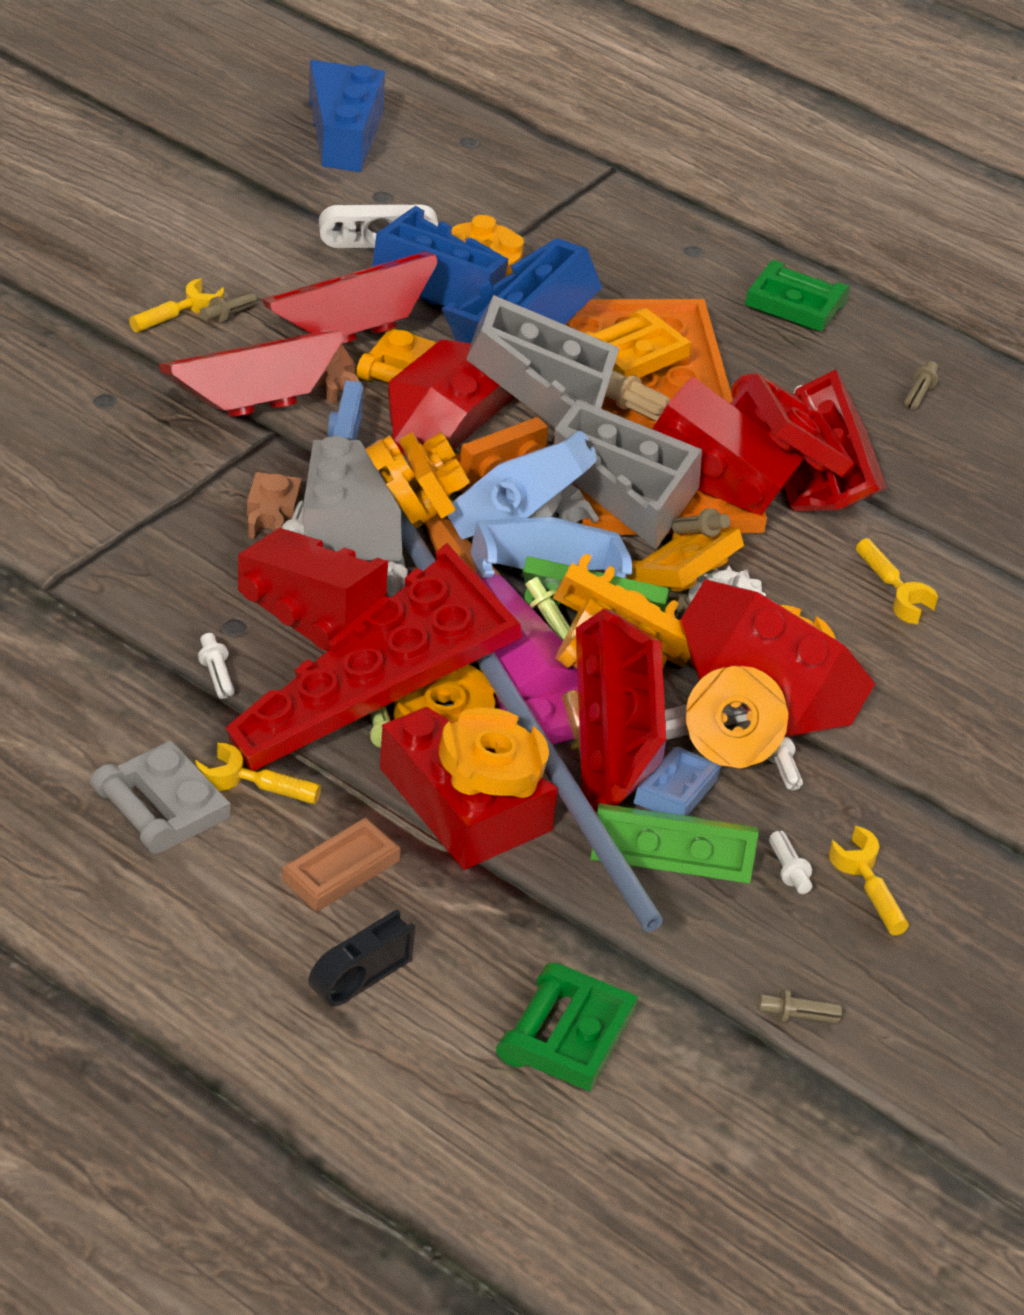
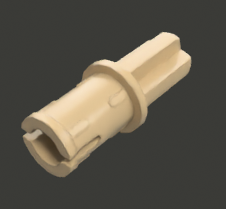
[605,370,670,421]

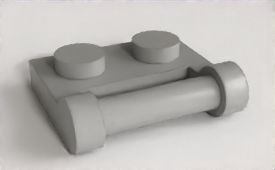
[90,740,230,854]

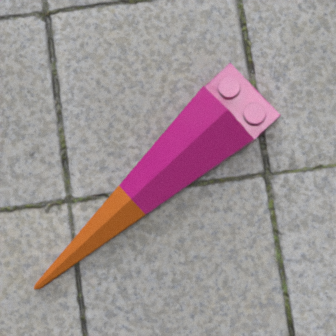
[424,514,580,745]

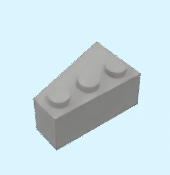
[466,295,619,428]
[554,399,702,549]
[303,436,402,560]

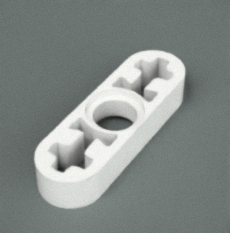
[319,205,438,248]

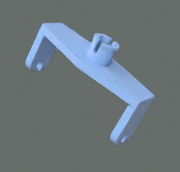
[447,431,597,540]
[470,516,632,578]

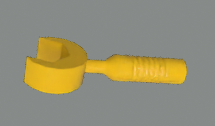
[129,278,224,333]
[855,538,938,624]
[195,743,321,805]
[829,826,909,936]

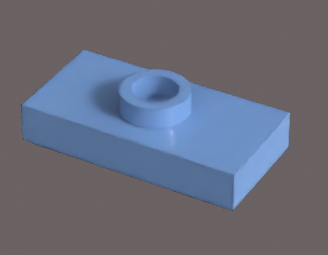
[328,380,363,440]
[634,747,721,816]

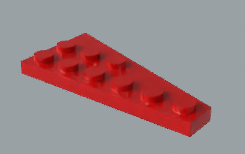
[226,543,522,771]

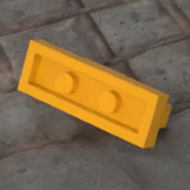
[399,432,470,519]
[553,553,690,668]

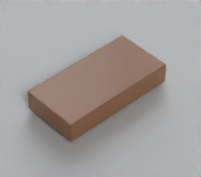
[282,817,401,912]

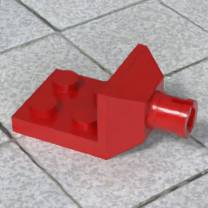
[730,372,854,477]

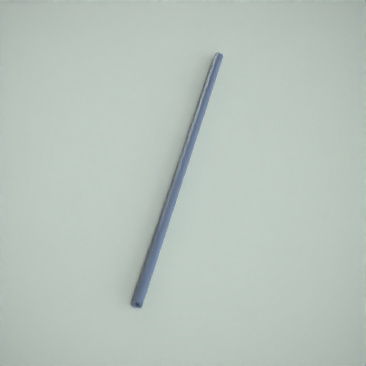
[379,472,663,932]

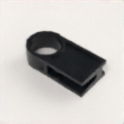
[308,909,415,1007]

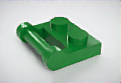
[745,259,850,332]
[496,963,638,1092]

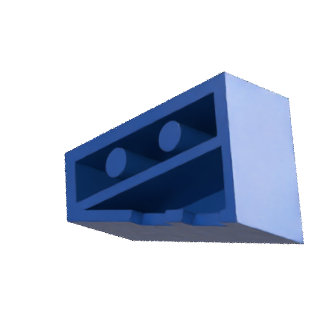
[309,60,385,172]
[372,205,509,307]
[442,238,602,343]

